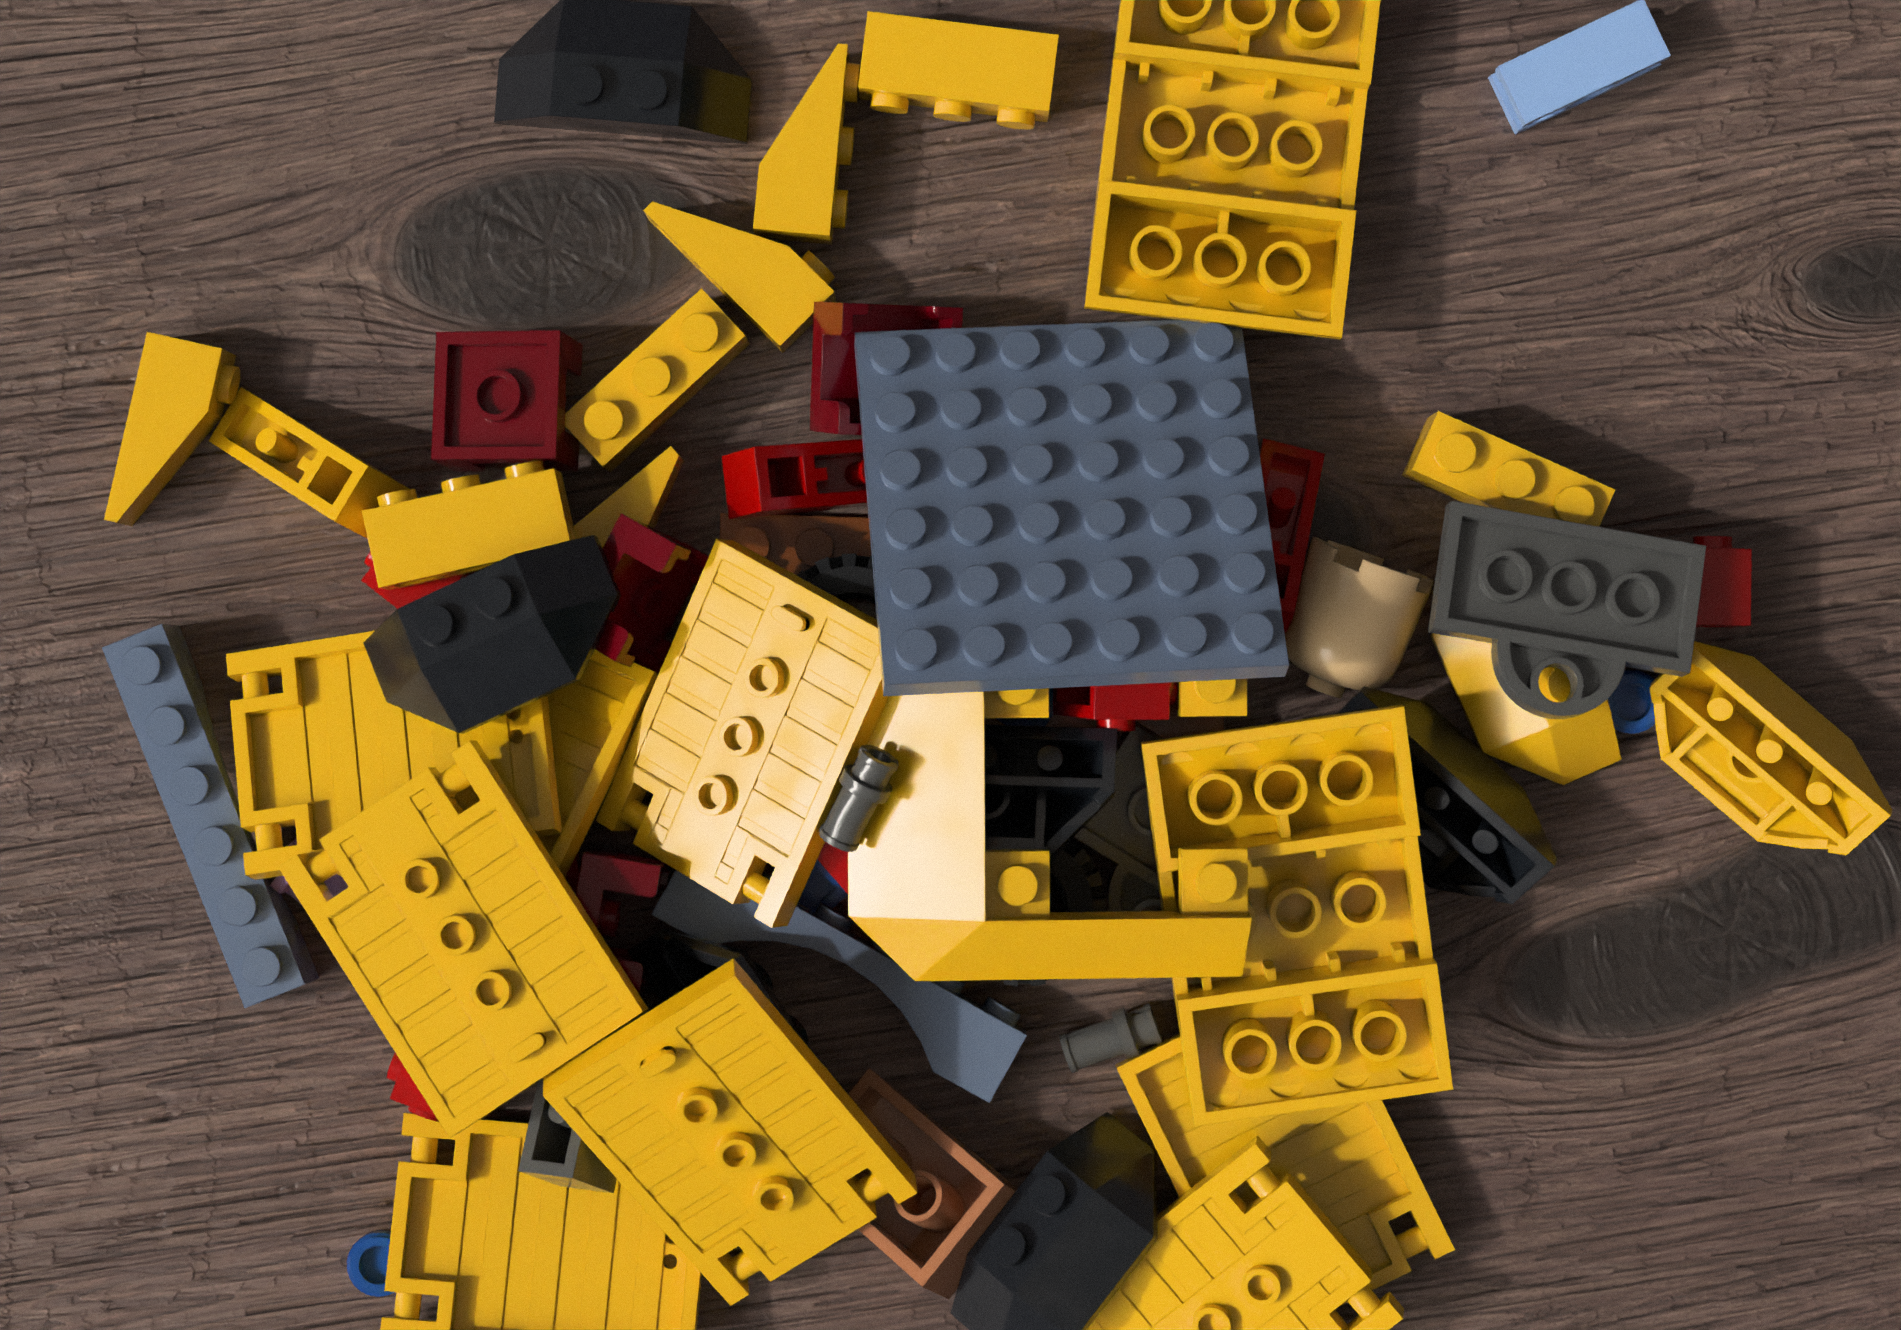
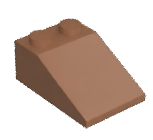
[848,1068,1017,1299]

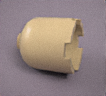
[1285,537,1434,698]

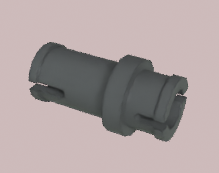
[818,744,899,852]
[1059,1004,1163,1073]

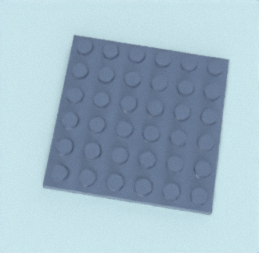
[854,320,1289,696]

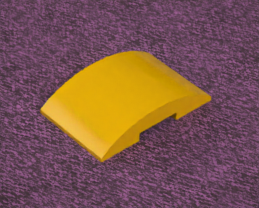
[1084,0,1381,340]
[1141,705,1453,1127]

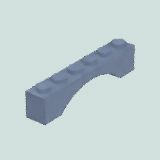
[102,624,319,1008]
[651,870,1027,1103]

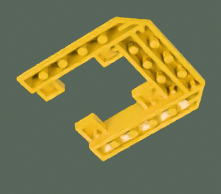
[848,679,1252,981]

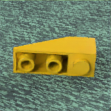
[753,43,860,245]

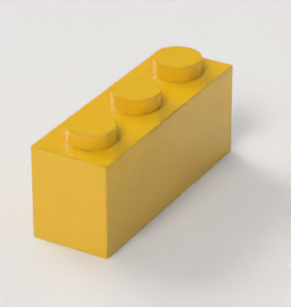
[858,11,1059,130]
[565,288,750,472]
[1402,411,1615,527]
[362,461,576,590]

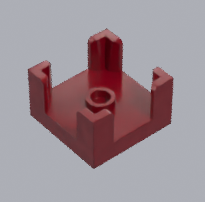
[810,302,963,435]
[431,330,583,472]
[595,513,709,674]
[576,848,671,995]

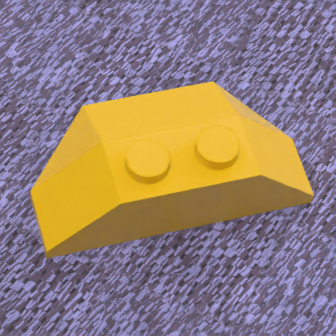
[1430,633,1622,785]
[1649,641,1892,856]

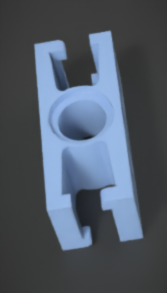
[1488,0,1671,135]

